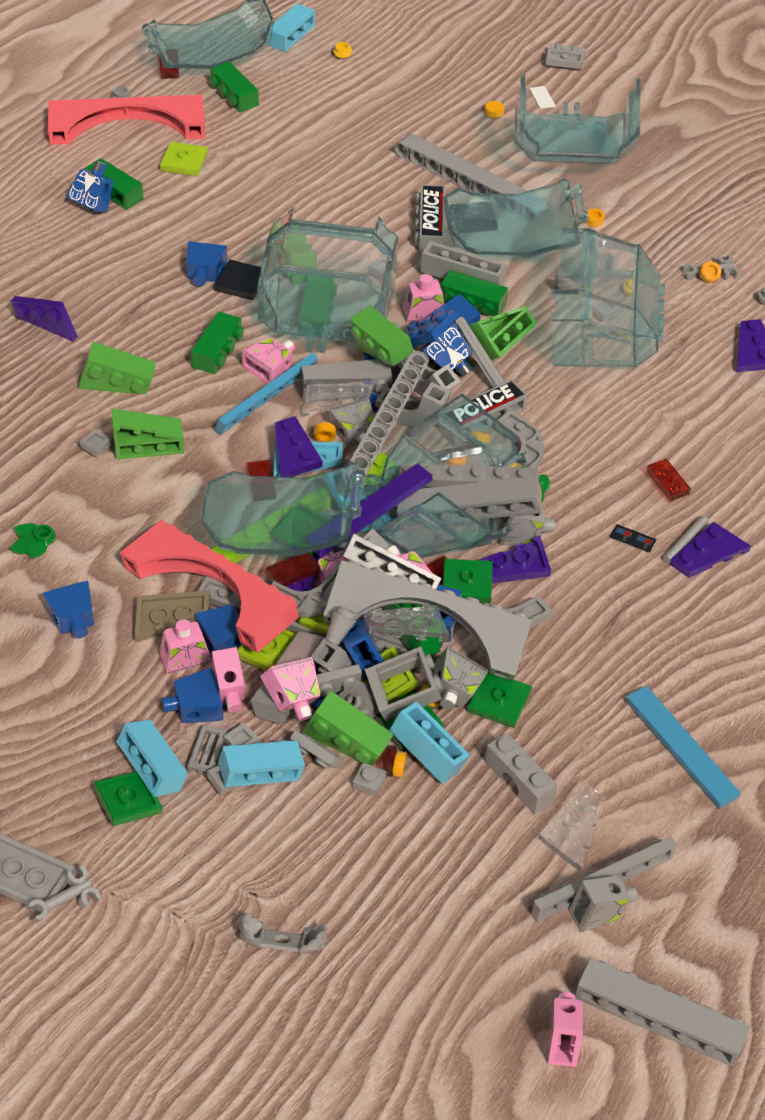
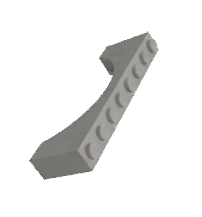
[323,560,532,681]

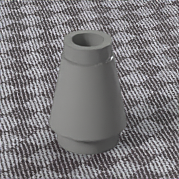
[326,605,357,645]

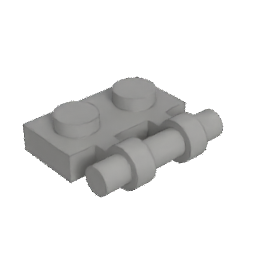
[546,43,586,69]

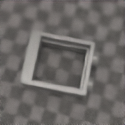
[365,647,443,722]

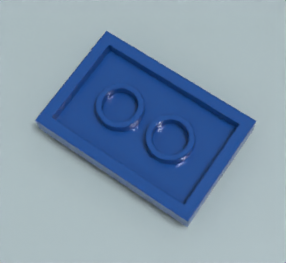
[404,309,458,348]

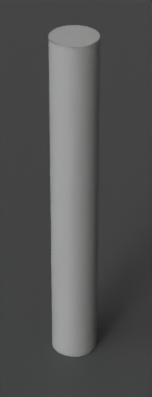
[663,515,708,564]

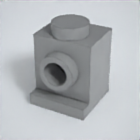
[339,680,379,719]

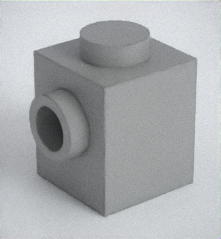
[311,637,354,673]

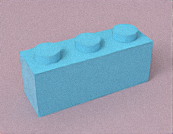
[266,4,315,52]
[389,702,470,784]
[117,720,188,797]
[218,740,305,787]

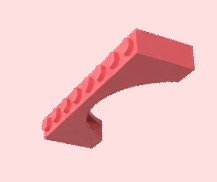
[48,95,205,145]
[120,520,299,653]

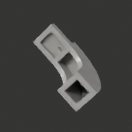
[396,349,461,396]
[375,382,451,427]

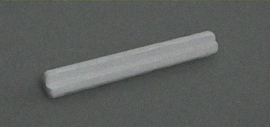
[453,317,505,388]

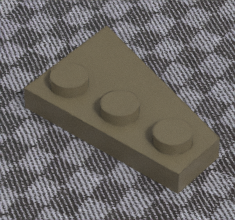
[135,591,211,642]

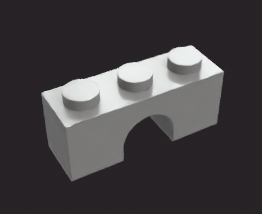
[485,733,557,815]

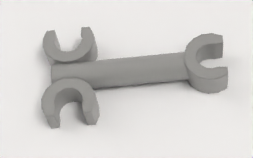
[682,254,739,280]
[26,865,101,923]

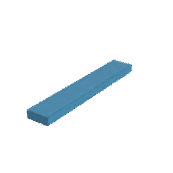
[214,353,318,435]
[626,686,741,809]

